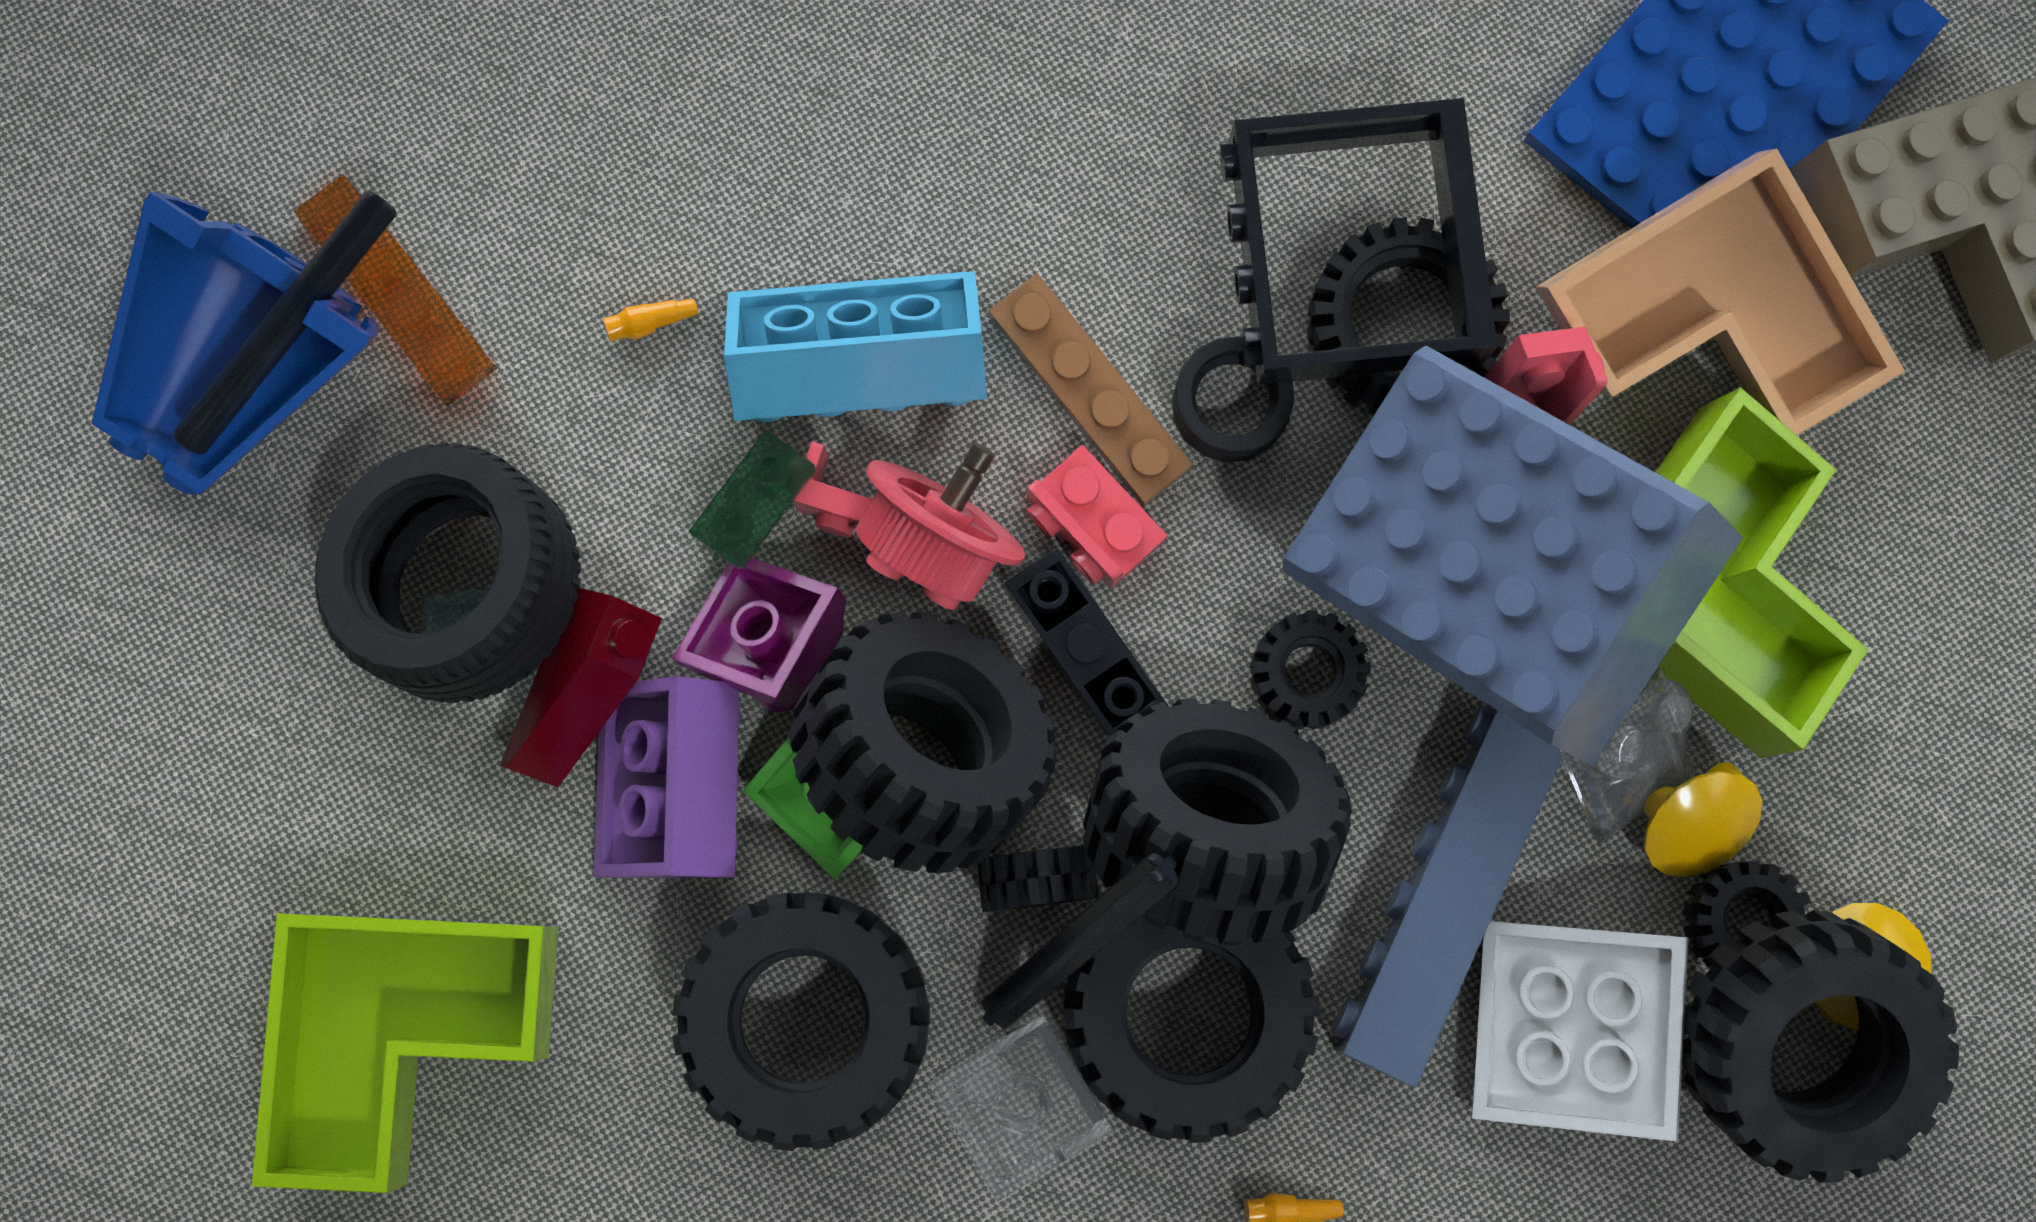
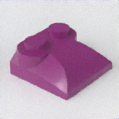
[672,552,846,712]

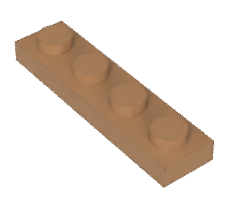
[988,273,1194,507]

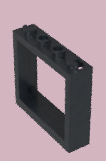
[1220,98,1497,385]

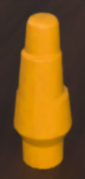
[603,299,698,342]
[1244,1193,1344,1222]

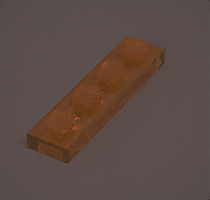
[294,174,498,406]

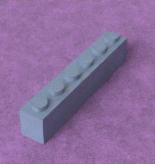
[1331,705,1565,1088]

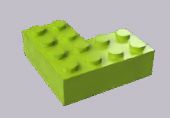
[1655,387,1869,758]
[251,913,559,1193]

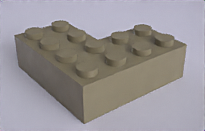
[1789,77,2036,364]

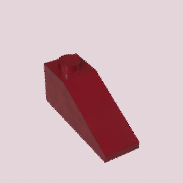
[500,588,662,787]

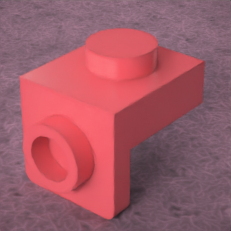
[786,441,872,538]

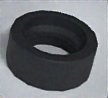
[1172,336,1295,463]

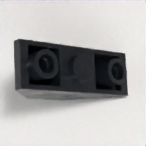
[1004,547,1169,737]

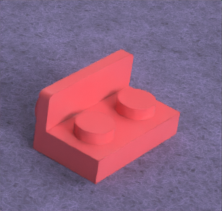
[1484,326,1608,425]
[1026,444,1168,590]

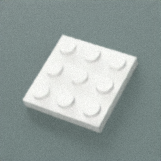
[1472,921,1688,1141]

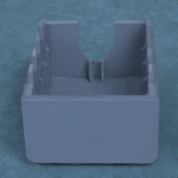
[1282,346,1743,767]

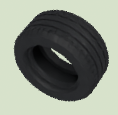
[314,443,581,703]

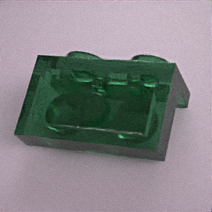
[688,429,816,569]

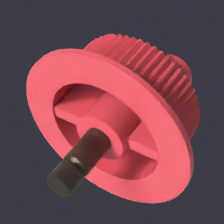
[855,443,1025,610]

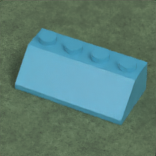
[724,271,987,423]

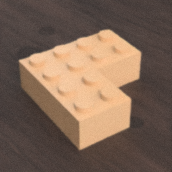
[1536,148,1905,435]

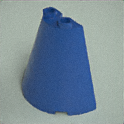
[91,192,378,495]

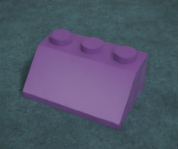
[594,676,741,878]

